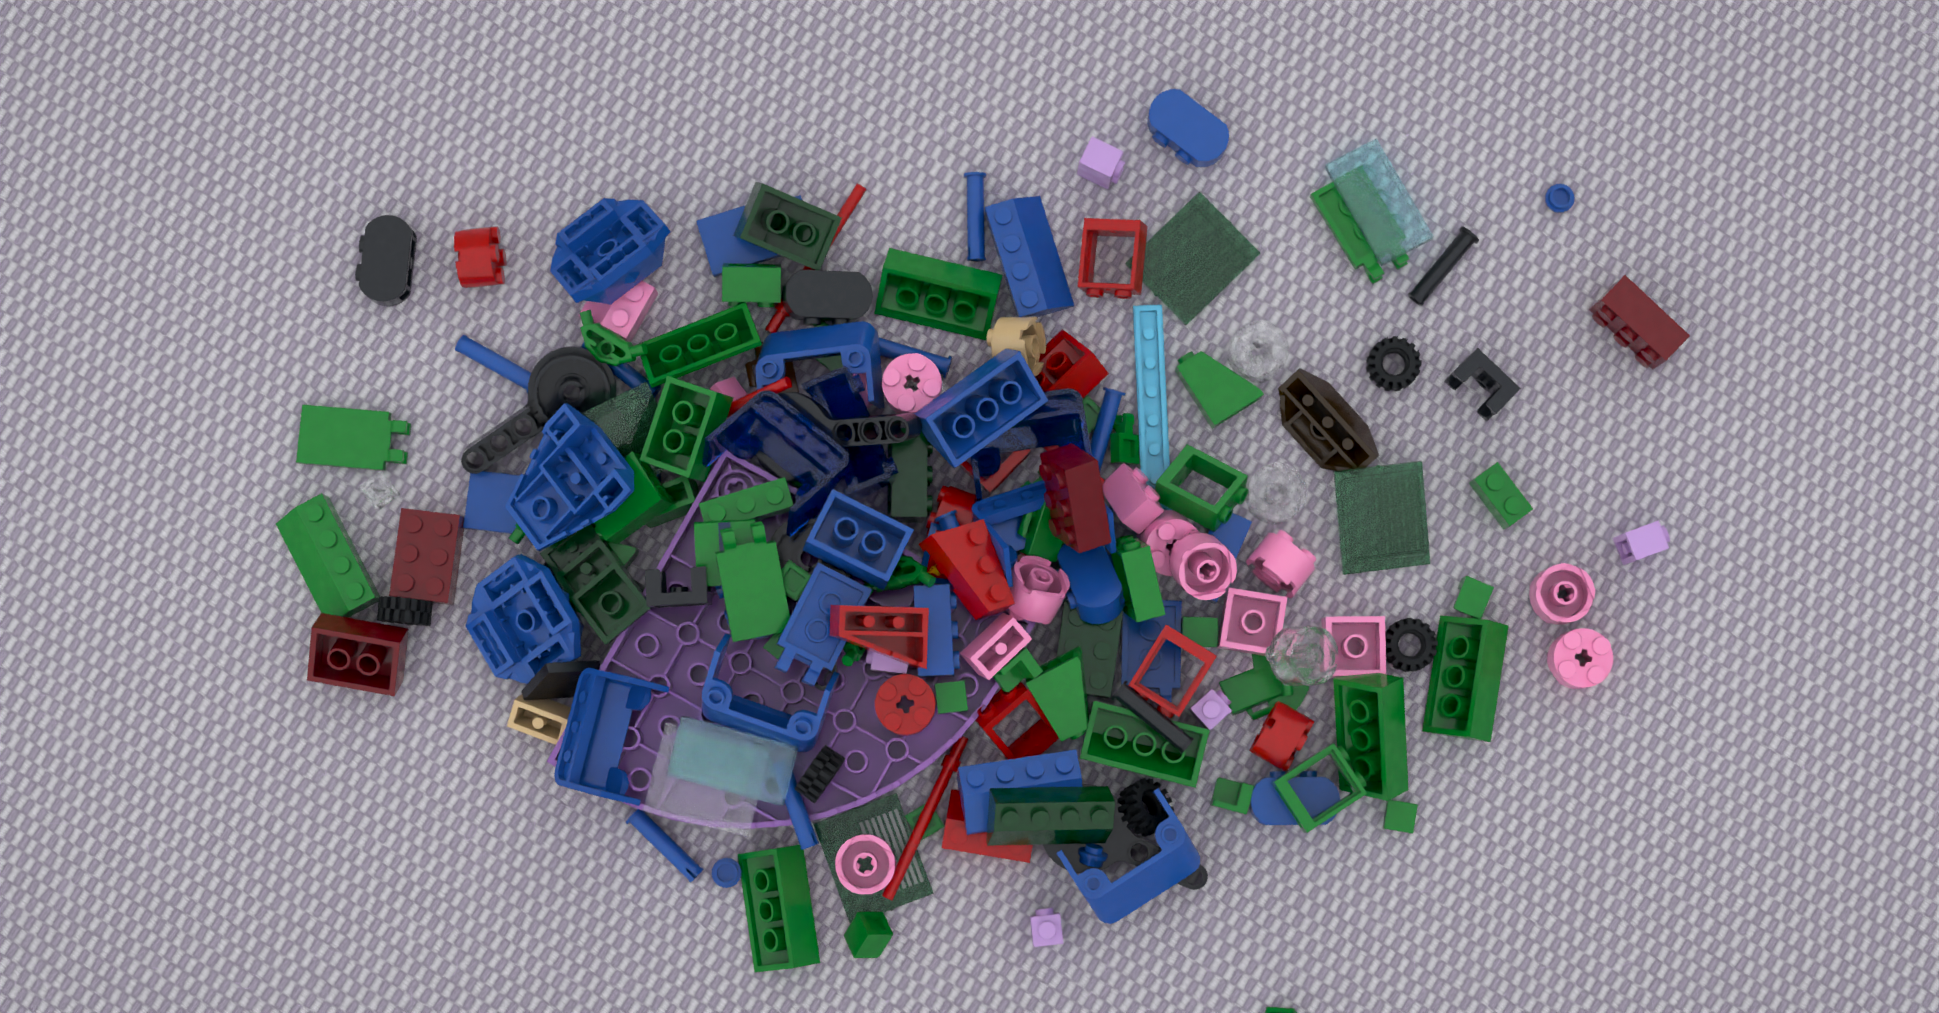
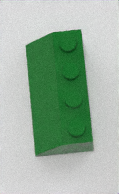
[874,248,1003,341]
[637,302,762,388]
[276,493,380,618]
[1422,615,1509,742]
[1333,673,1409,801]
[1079,701,1210,788]
[737,845,820,972]

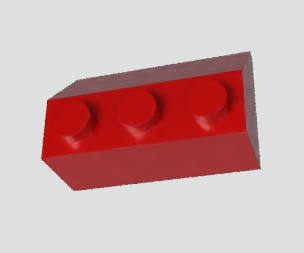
[1027,329,1109,434]
[941,789,1033,863]

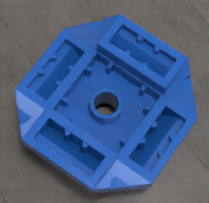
[550,198,670,305]
[466,554,584,684]

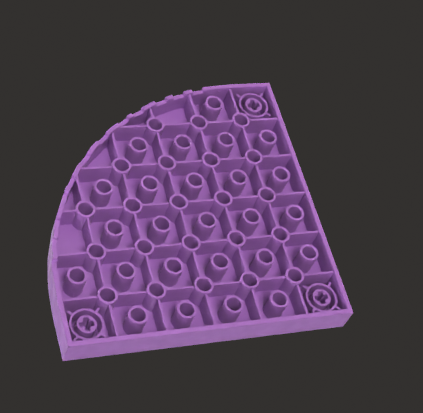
[547,449,1036,829]

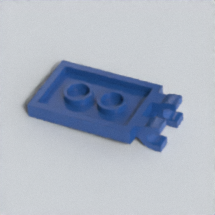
[696,195,803,277]
[463,471,526,536]
[774,563,872,687]
[1121,600,1182,706]

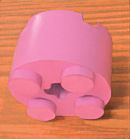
[882,353,942,414]
[1136,510,1199,576]
[1246,530,1316,598]
[1169,533,1237,600]
[1008,556,1070,625]
[1529,563,1595,625]
[1547,628,1613,689]
[835,834,896,895]

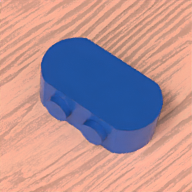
[1147,89,1229,167]
[1056,544,1125,624]
[1249,771,1340,825]

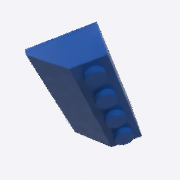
[985,196,1074,318]
[914,349,1049,468]
[957,750,1083,835]

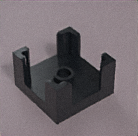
[1444,348,1521,421]
[645,566,712,608]

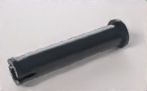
[1408,226,1479,306]
[1111,680,1194,753]

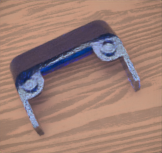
[801,366,899,501]
[971,388,1092,501]
[702,391,849,537]

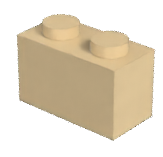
[507,694,571,745]

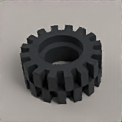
[1366,336,1422,392]
[377,596,433,626]
[1385,618,1438,672]
[795,745,845,803]
[1117,778,1174,837]

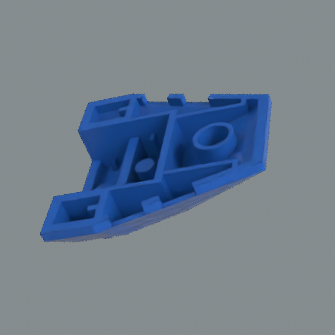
[505,403,634,551]

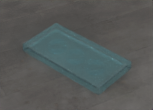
[1325,138,1434,266]
[667,716,798,806]

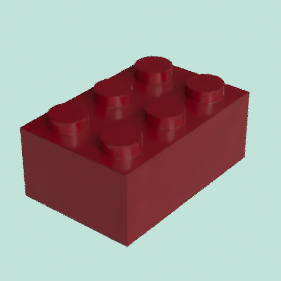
[1589,275,1690,370]
[1039,443,1111,553]
[389,508,464,605]
[307,613,409,696]

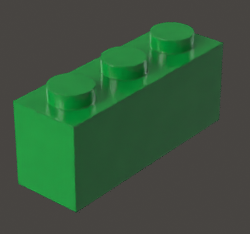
[698,477,795,522]

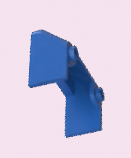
[755,321,885,409]
[972,480,1116,588]
[702,633,840,752]
[554,668,669,806]
[1057,788,1200,924]

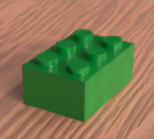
[639,375,734,482]

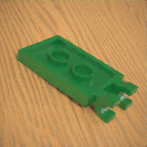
[1310,166,1409,284]
[296,405,411,471]
[715,521,790,642]

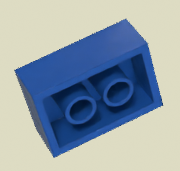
[803,489,914,591]

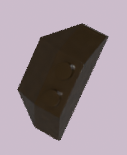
[1278,368,1379,475]

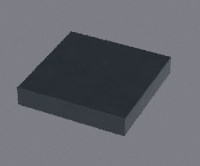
[521,660,600,700]

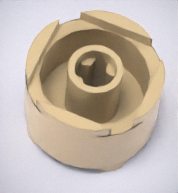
[987,317,1046,376]

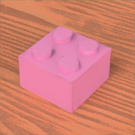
[1217,587,1287,658]
[1321,616,1386,678]

